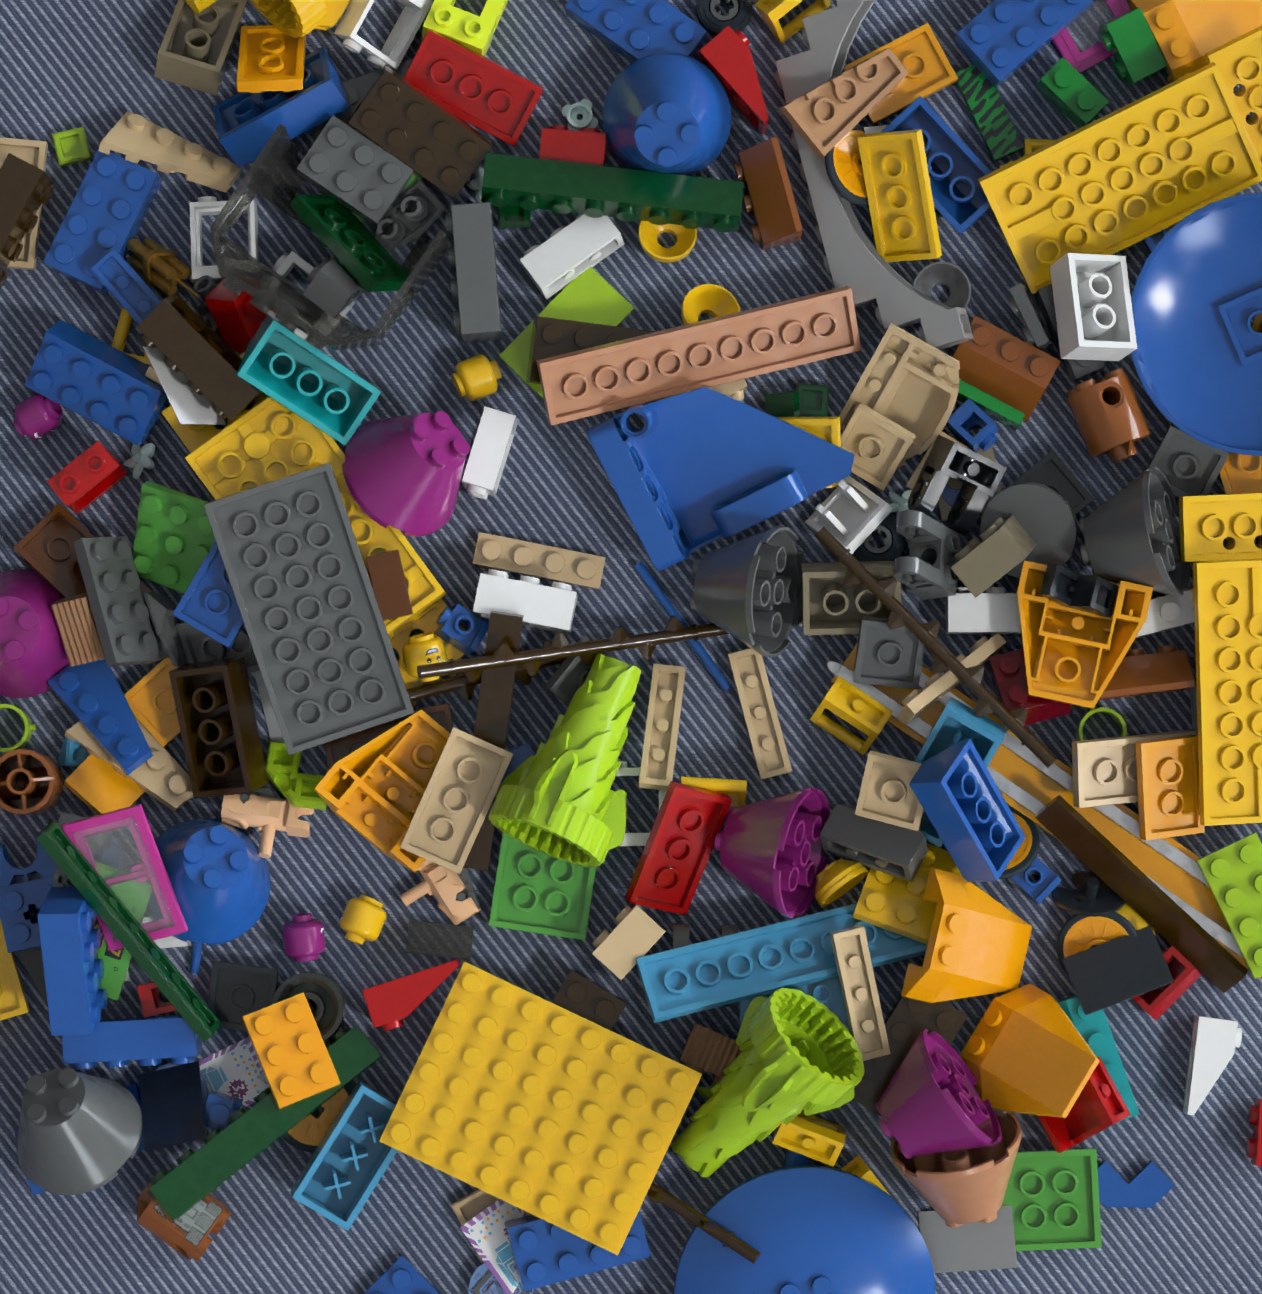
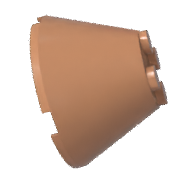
[890,1110,1022,1228]

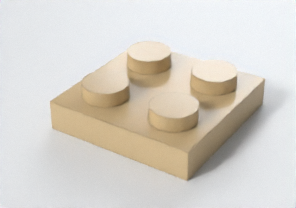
[841,403,917,491]
[855,750,924,831]

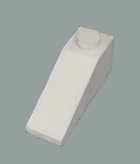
[1183,1015,1242,1115]

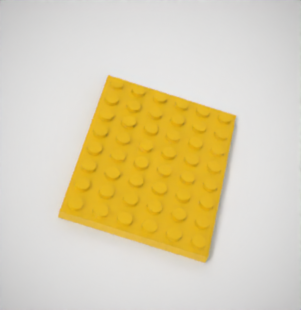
[379,961,703,1255]

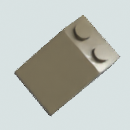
[155,0,247,96]

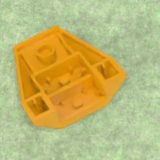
[1127,0,1262,84]
[1017,560,1153,709]
[314,710,450,872]
[901,867,1032,1003]
[960,983,1099,1118]

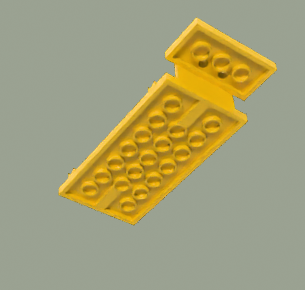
[978,25,1262,294]
[1179,493,1262,826]

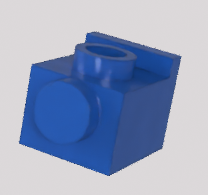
[947,399,998,453]
[435,603,489,655]
[1010,857,1062,904]
[204,1090,243,1131]

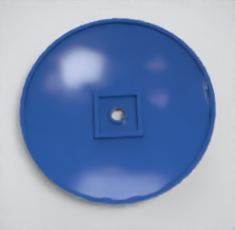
[1131,193,1262,456]
[674,1166,935,1294]

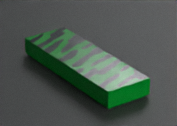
[956,64,1023,162]
[957,379,1025,431]

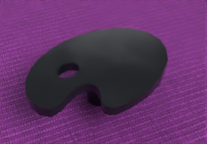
[1052,873,1126,917]

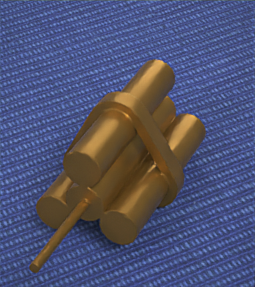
[127,237,200,298]

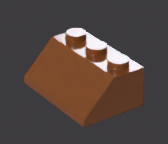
[734,137,803,251]
[952,315,1061,422]
[1099,645,1195,700]

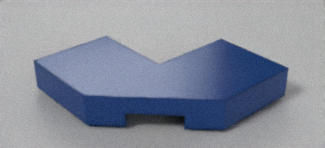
[1097,1160,1174,1208]

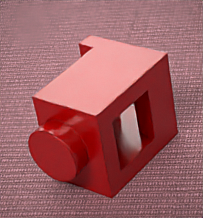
[137,982,176,1018]

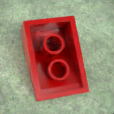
[699,25,769,135]
[362,958,461,1032]

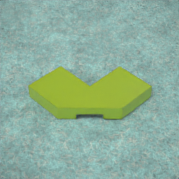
[266,741,327,810]

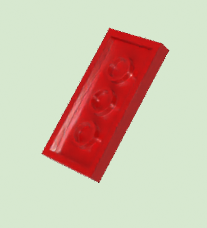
[404,28,544,146]
[625,781,732,915]

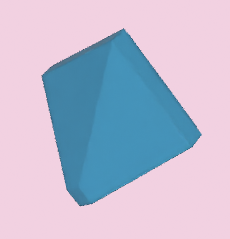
[57,736,90,767]

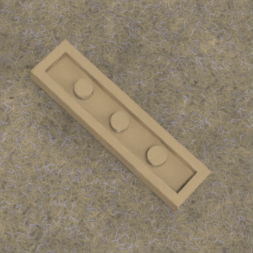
[473,532,606,590]
[897,633,1006,726]
[728,648,792,780]
[639,664,686,791]
[830,925,891,1061]

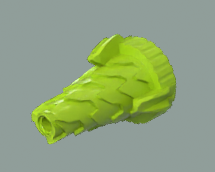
[488,654,641,867]
[672,988,865,1177]

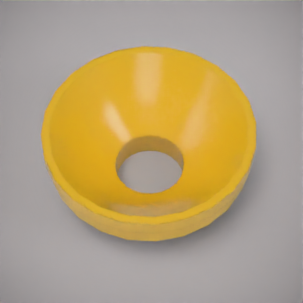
[638,221,697,263]
[681,284,740,325]
[815,858,868,907]

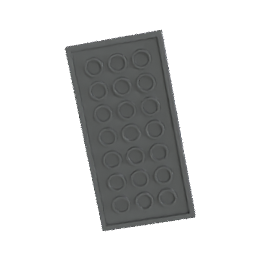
[204,462,414,755]

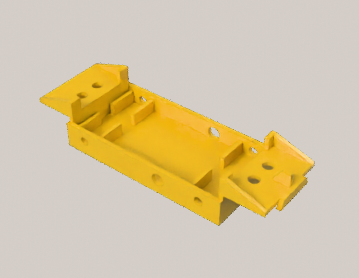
[161,353,465,689]

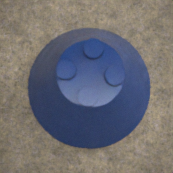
[603,53,731,176]
[147,819,271,945]

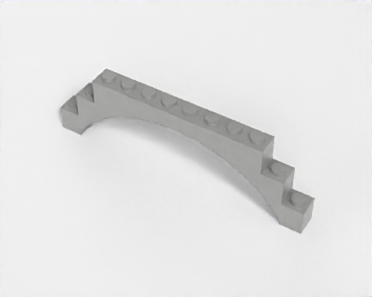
[775,0,974,350]

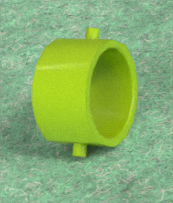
[0,704,36,753]
[1075,705,1127,741]

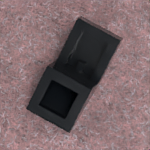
[1040,563,1119,617]

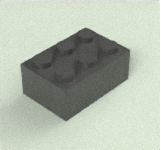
[296,115,414,228]

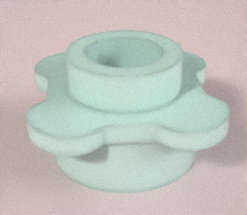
[562,99,598,131]

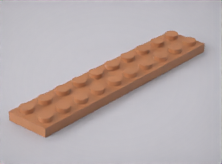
[536,286,861,426]

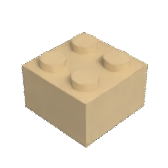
[592,905,666,980]

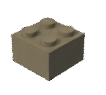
[951,515,1037,598]

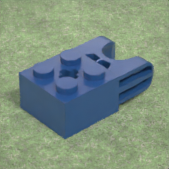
[0,831,62,953]

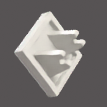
[805,476,893,554]

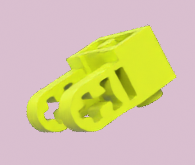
[421,0,508,57]

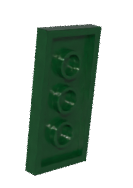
[290,195,414,292]

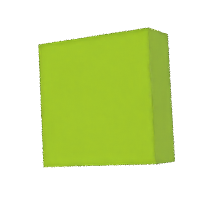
[52,127,92,167]

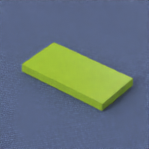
[499,267,634,400]

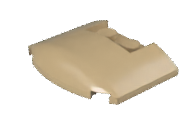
[839,323,960,467]

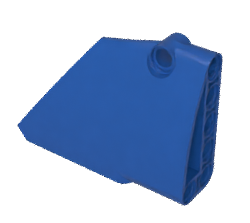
[587,386,855,571]

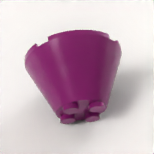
[342,411,470,537]
[0,569,69,698]
[715,788,830,918]
[875,1029,1002,1159]

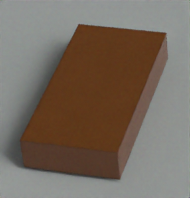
[366,550,413,621]

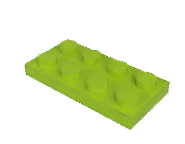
[1196,832,1262,979]

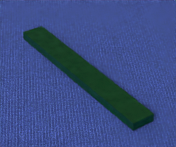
[35,821,220,1043]

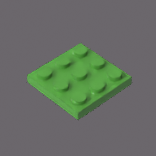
[132,481,216,593]
[489,833,596,940]
[1002,1148,1102,1251]

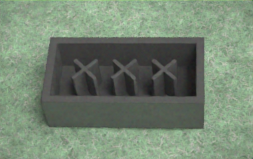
[446,202,502,343]

